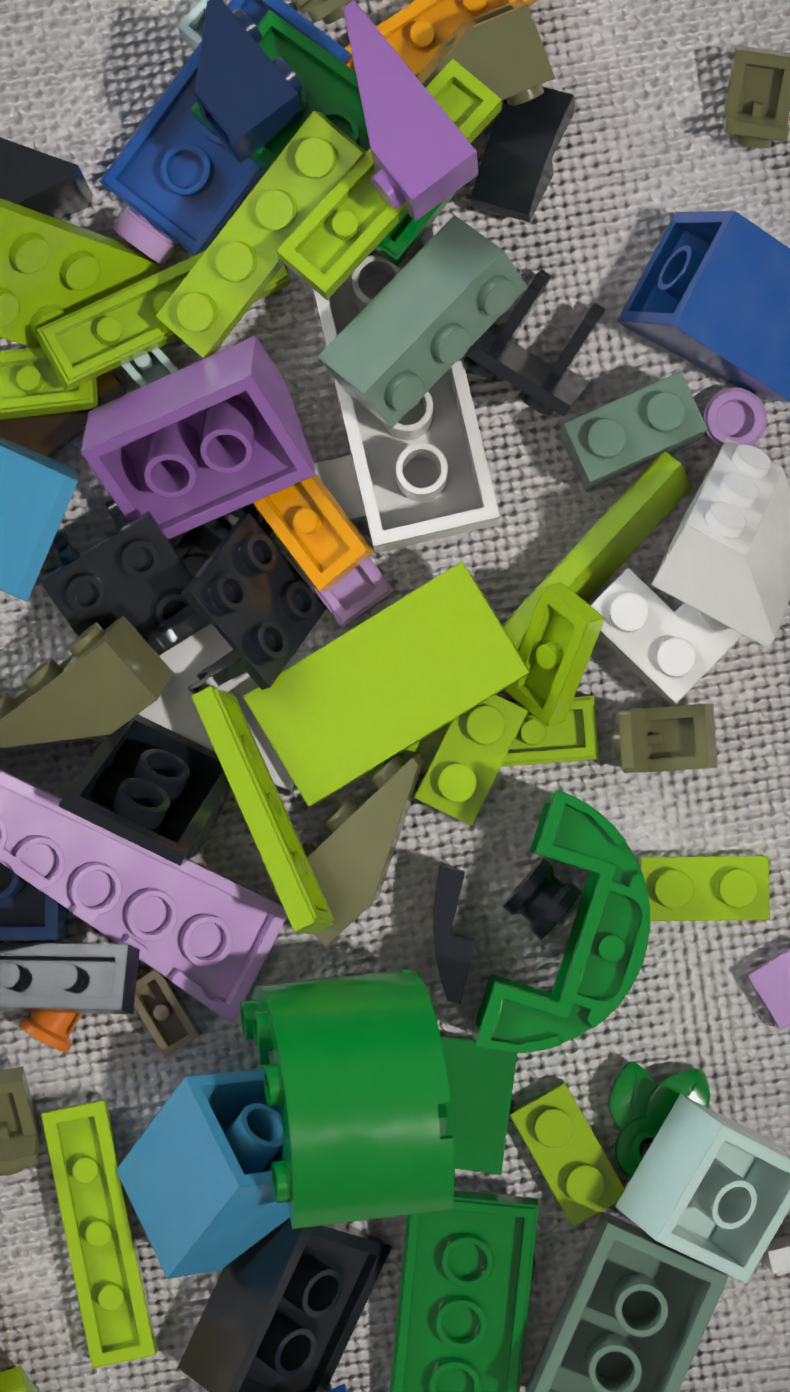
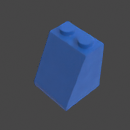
[617,211,790,402]

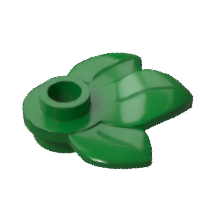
[608,1061,710,1178]

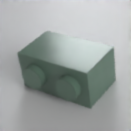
[559,371,708,492]

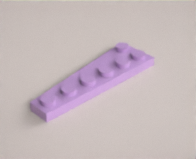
[0,769,287,1023]

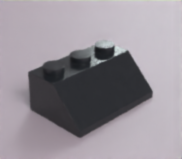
[177,1218,392,1392]

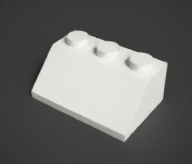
[651,438,790,648]

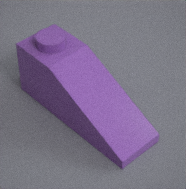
[343,0,478,222]

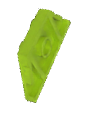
[0,198,162,348]

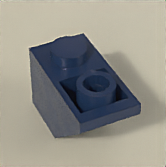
[194,0,303,164]

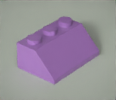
[81,335,316,539]

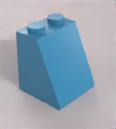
[0,437,78,602]
[116,1069,290,1279]

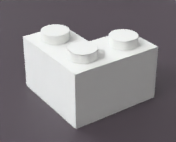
[591,568,743,706]

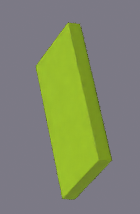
[243,562,531,807]

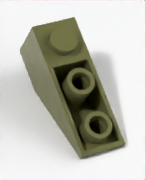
[417,0,555,106]
[0,616,174,748]
[272,753,425,947]

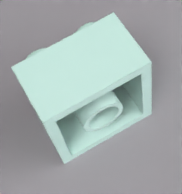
[615,1094,790,1283]

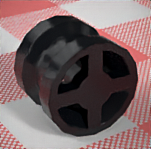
[502,858,582,940]

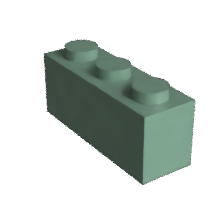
[317,215,528,429]

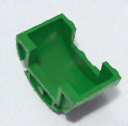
[471,789,650,1053]
[240,969,455,1229]

